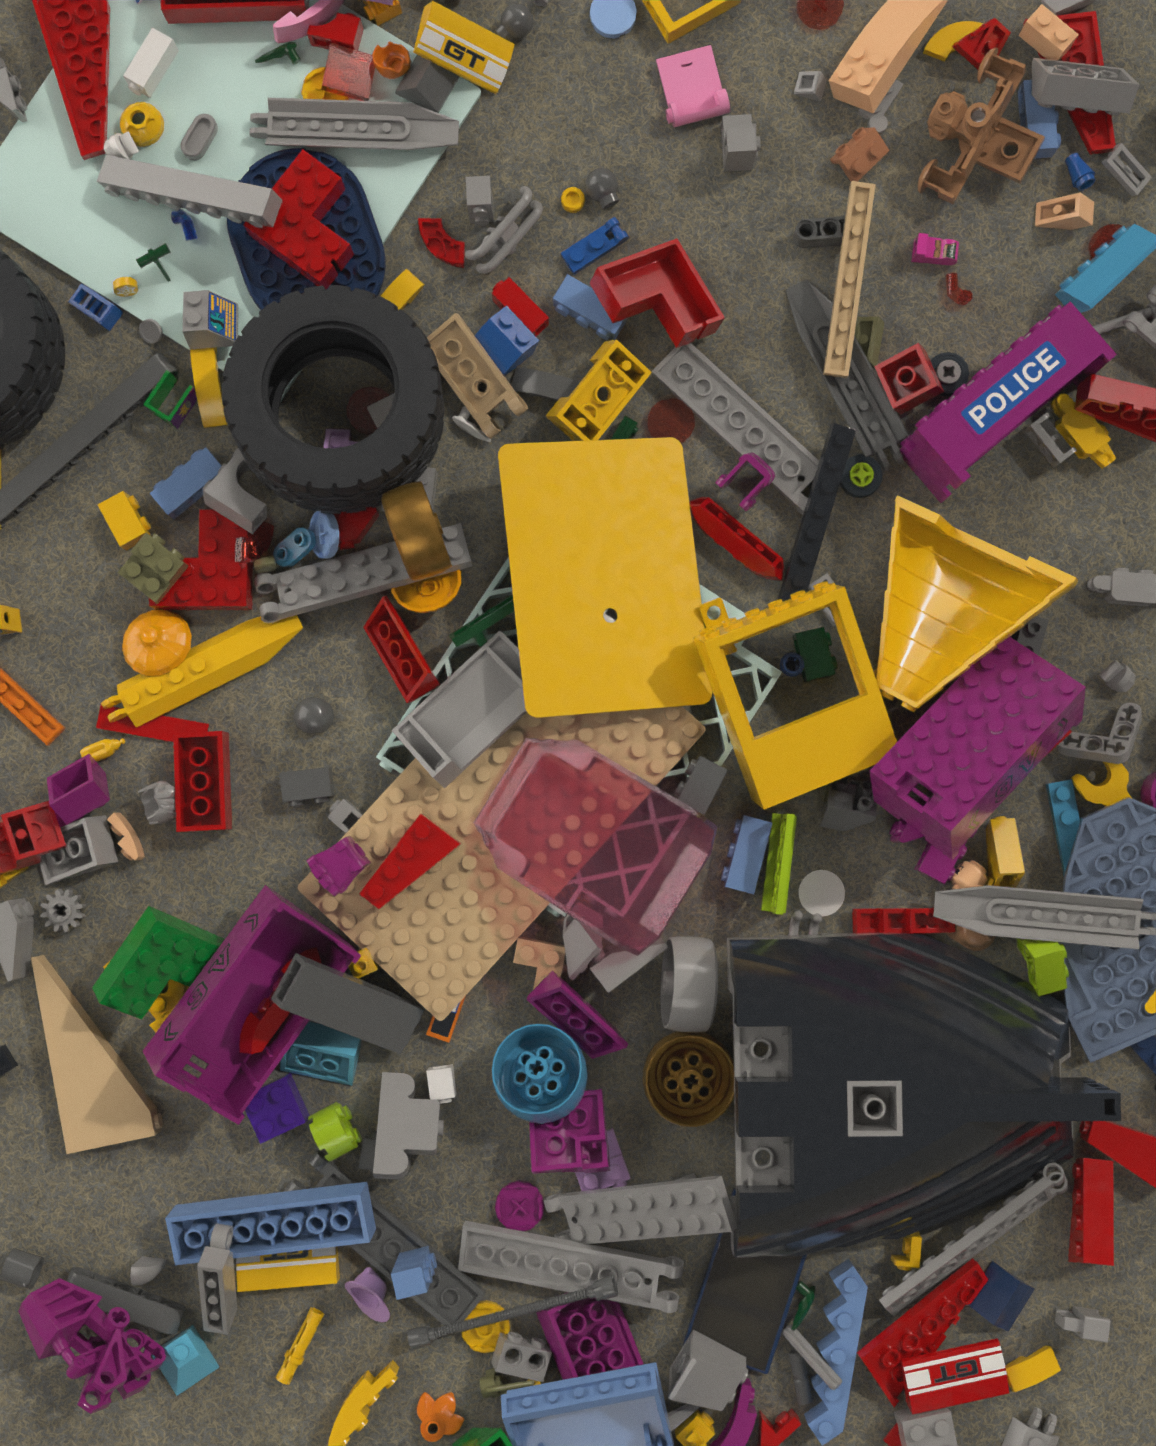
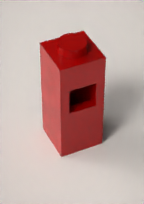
[492,277,549,337]

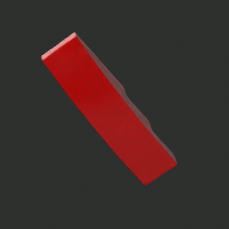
[852,908,955,934]

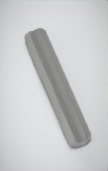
[782,1324,842,1390]

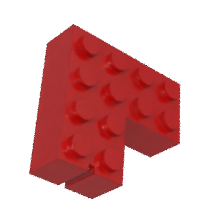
[243,149,354,289]
[589,238,725,348]
[149,510,253,610]

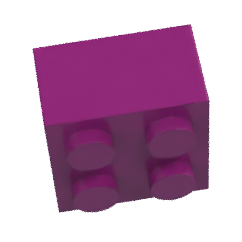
[47,754,110,825]

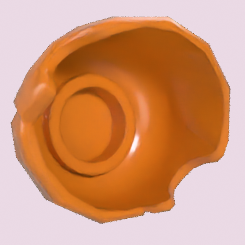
[372,41,411,79]

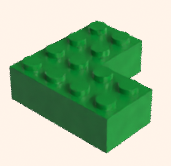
[92,906,225,1020]

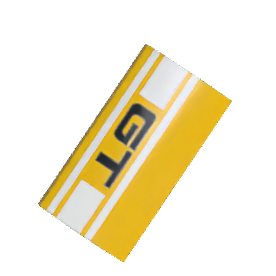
[413,1,515,94]
[236,1246,340,1292]

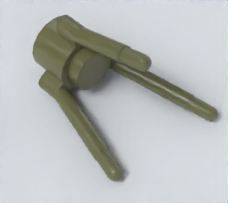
[480,1368,534,1398]

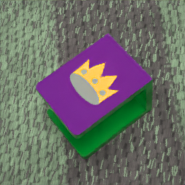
[143,370,197,429]

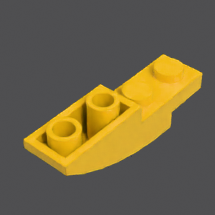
[328,1360,399,1446]

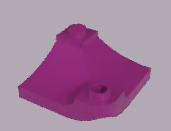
[529,1089,610,1174]

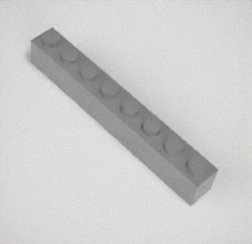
[97,155,282,228]

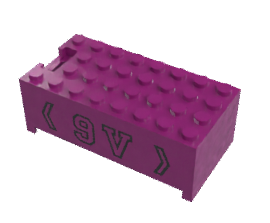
[870,637,1086,860]
[143,885,361,1125]

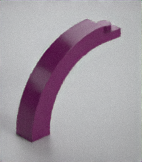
[709,1378,757,1446]

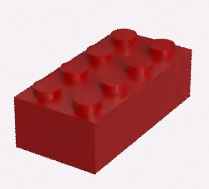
[173,731,232,832]

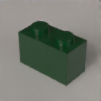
[793,627,838,683]

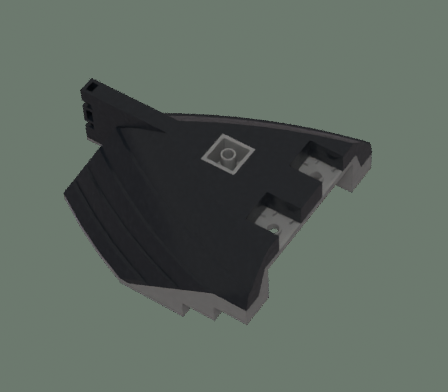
[727,933,1121,1258]

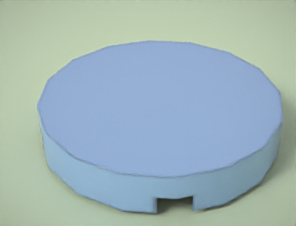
[590,0,637,39]
[309,511,339,559]

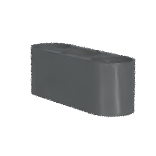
[793,216,845,248]

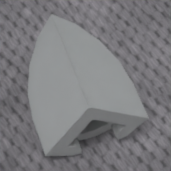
[130,1256,166,1286]

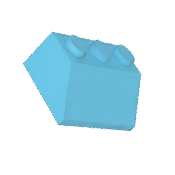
[280,1021,362,1086]

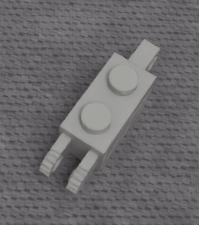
[1086,568,1156,607]

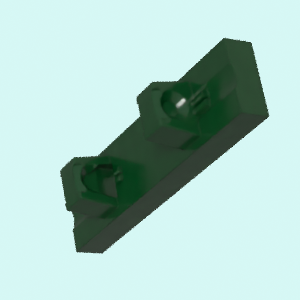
[449,594,514,647]

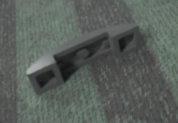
[511,368,608,402]

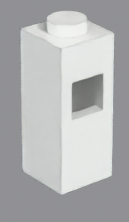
[123,28,179,98]

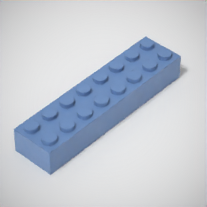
[165,1182,376,1265]

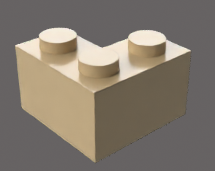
[513,936,565,990]

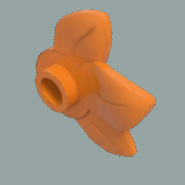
[417,1392,464,1442]

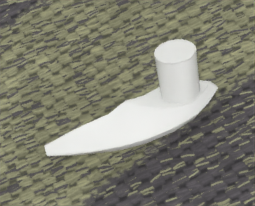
[452,406,491,442]

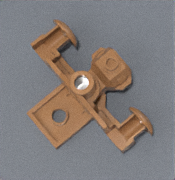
[917,48,1045,204]

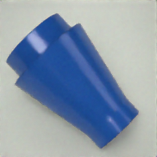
[1065,153,1096,191]

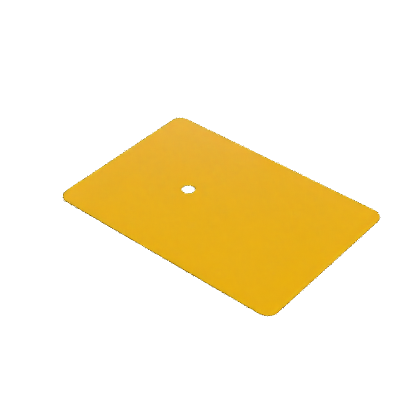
[498,437,712,718]

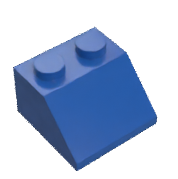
[474,306,539,376]

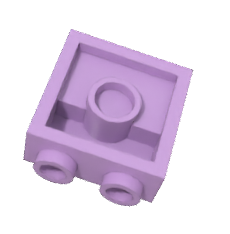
[575,1128,630,1191]

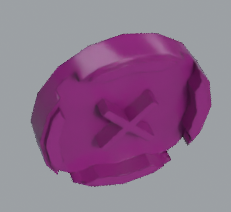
[495,1180,545,1232]

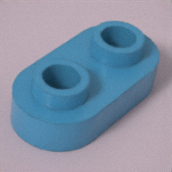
[273,528,316,567]

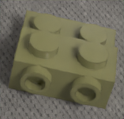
[117,533,188,604]

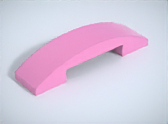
[273,0,344,43]

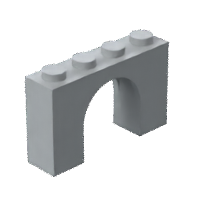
[203,448,267,534]

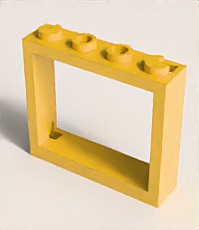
[642,0,741,44]

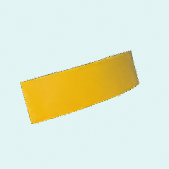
[190,347,227,428]

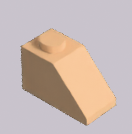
[1035,192,1094,230]

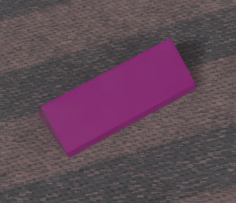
[526,970,628,1059]

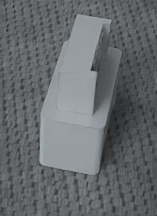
[1055,1306,1110,1343]

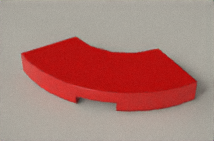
[418,218,465,268]

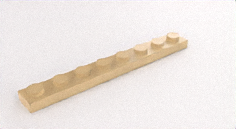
[823,181,876,378]

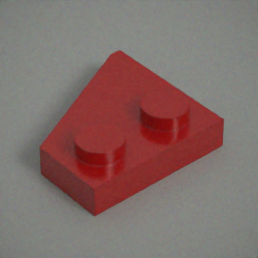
[952,18,1011,70]

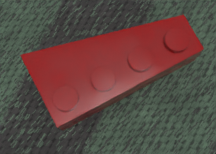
[1074,374,1156,442]
[359,814,462,909]
[1068,1158,1114,1266]

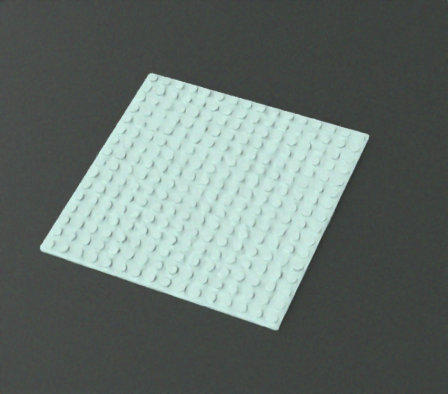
[0,0,481,402]

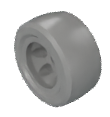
[660,936,718,1032]

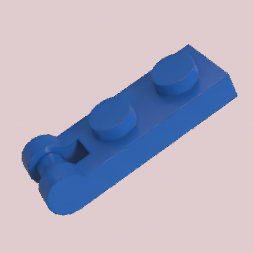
[561,217,629,275]

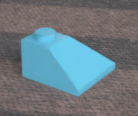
[152,1325,219,1396]

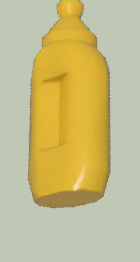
[80,738,126,762]

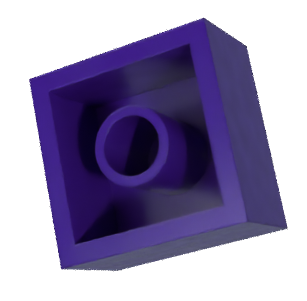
[245,1073,310,1144]

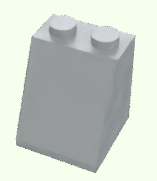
[668,1330,748,1411]

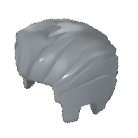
[138,781,176,825]

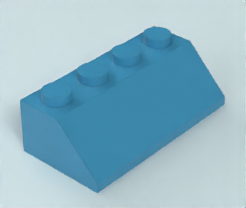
[1055,224,1156,313]

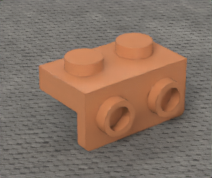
[830,127,890,182]

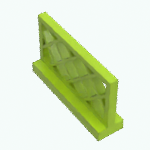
[761,813,797,915]

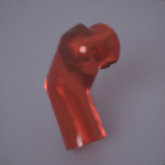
[946,273,973,305]

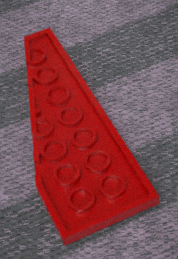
[32,0,110,160]

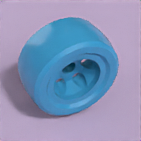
[492,1024,588,1124]

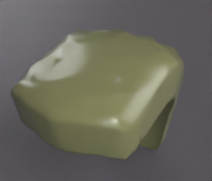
[253,545,277,574]

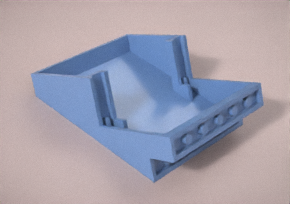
[501,1362,674,1446]

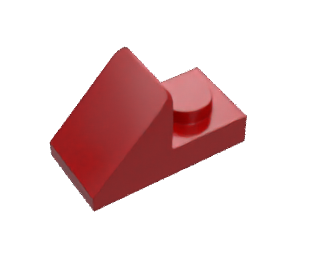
[758,1408,801,1446]

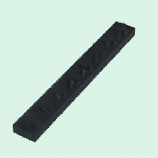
[778,423,856,602]

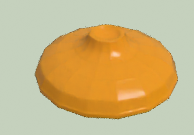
[391,570,462,613]
[122,610,192,676]

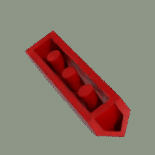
[689,497,784,581]
[239,947,321,1054]

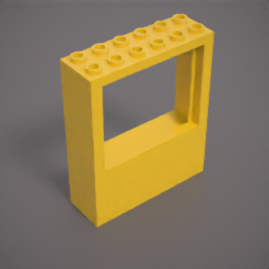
[693,581,897,810]

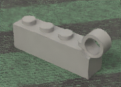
[197,1223,237,1335]

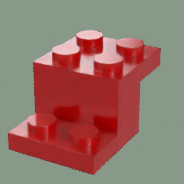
[0,801,66,875]

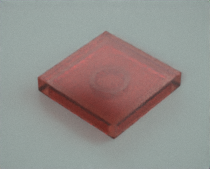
[321,43,375,101]

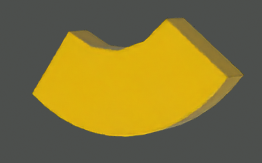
[923,21,983,62]

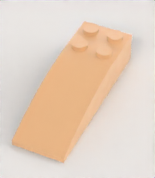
[829,0,948,113]

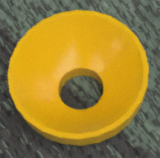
[120,102,164,147]

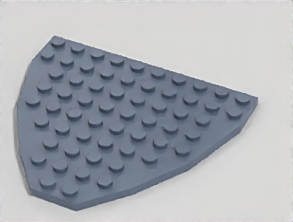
[1058,797,1156,1063]

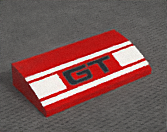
[901,1338,1009,1415]

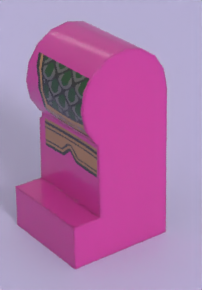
[911,233,959,265]

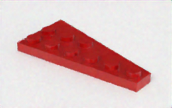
[1023,11,1116,155]
[857,1258,988,1408]

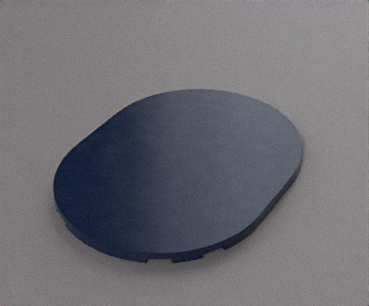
[227,148,386,311]

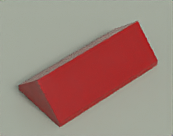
[363,596,440,703]

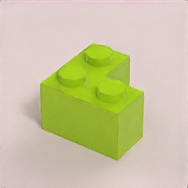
[1016,938,1069,996]

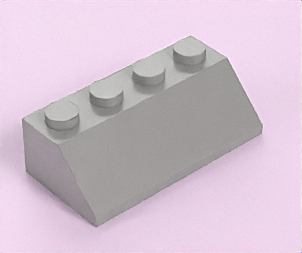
[1032,58,1140,116]

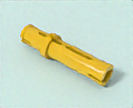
[275,1307,325,1385]

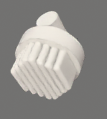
[104,131,139,159]

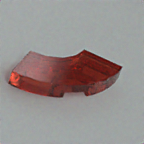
[235,522,274,563]

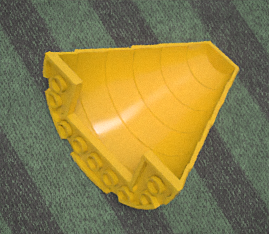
[876,495,1078,712]

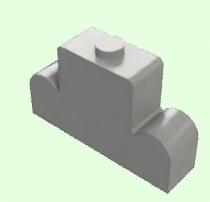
[373,1072,444,1179]

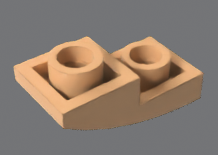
[107,812,145,861]

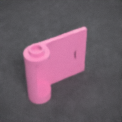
[656,45,730,128]

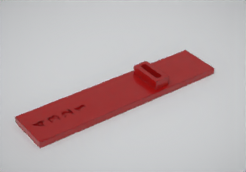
[96,704,209,742]

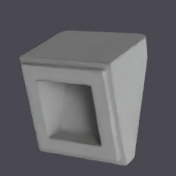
[794,71,827,101]

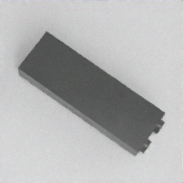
[271,953,424,1054]

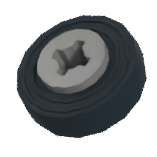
[930,352,969,396]

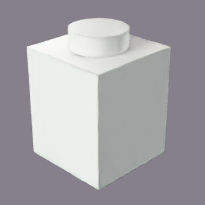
[426,1064,457,1104]

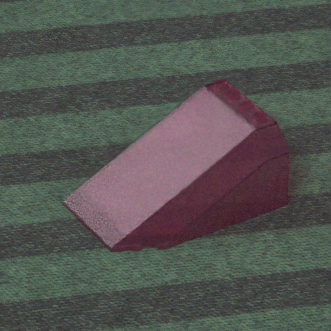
[474,738,717,956]

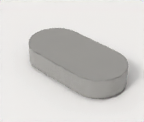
[181,114,218,160]

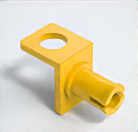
[699,597,737,655]

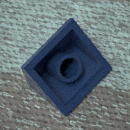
[968,1261,1035,1331]

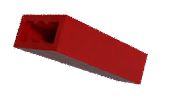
[1079,1121,1156,1188]

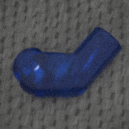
[171,209,198,241]

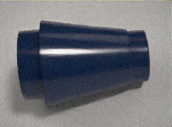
[780,652,804,677]

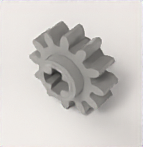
[40,889,86,932]

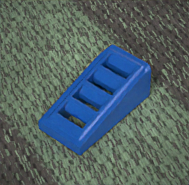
[68,283,123,331]

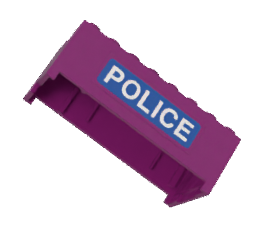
[900,301,1117,503]

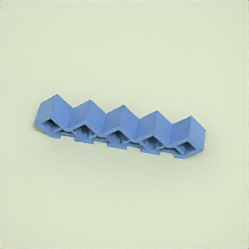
[804,1258,868,1446]

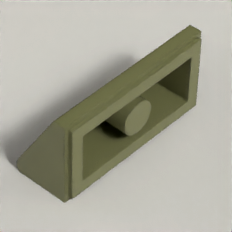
[854,317,884,368]

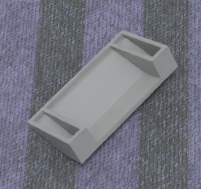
[391,630,527,788]

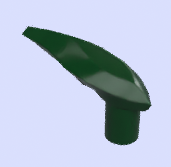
[255,42,301,65]
[791,1280,816,1331]

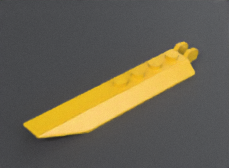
[101,615,303,728]

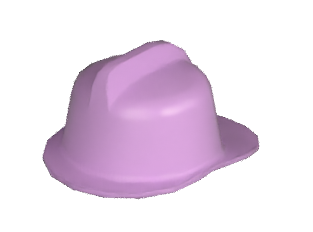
[345,1267,390,1322]

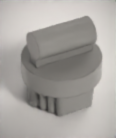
[1099,660,1136,692]

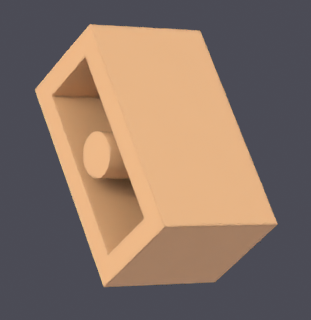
[1019,4,1079,61]

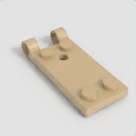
[427,313,528,439]

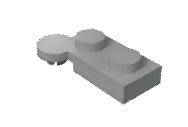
[857,80,904,134]

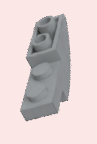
[0,45,27,122]

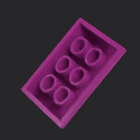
[536,1292,644,1380]

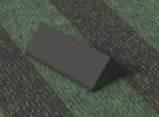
[395,13,463,113]

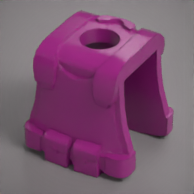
[715,452,776,511]
[307,836,371,896]

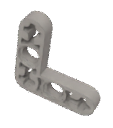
[1057,703,1142,764]

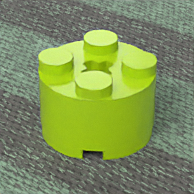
[308,1102,362,1162]

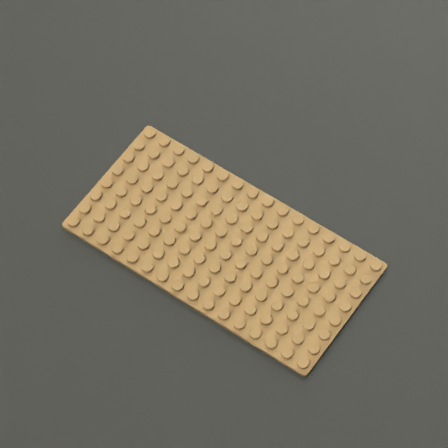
[298,647,706,1021]

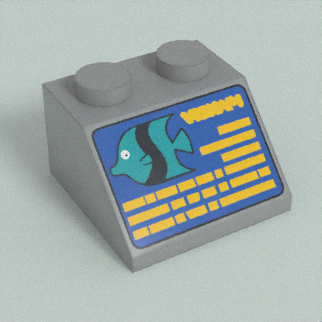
[182,290,238,350]

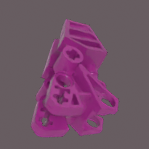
[18,1278,166,1414]

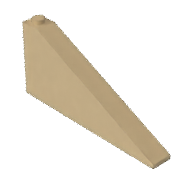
[31,955,163,1154]

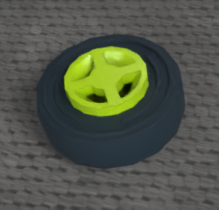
[840,454,882,498]

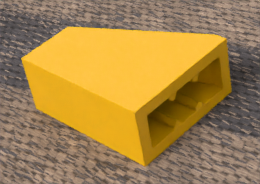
[986,816,1025,888]

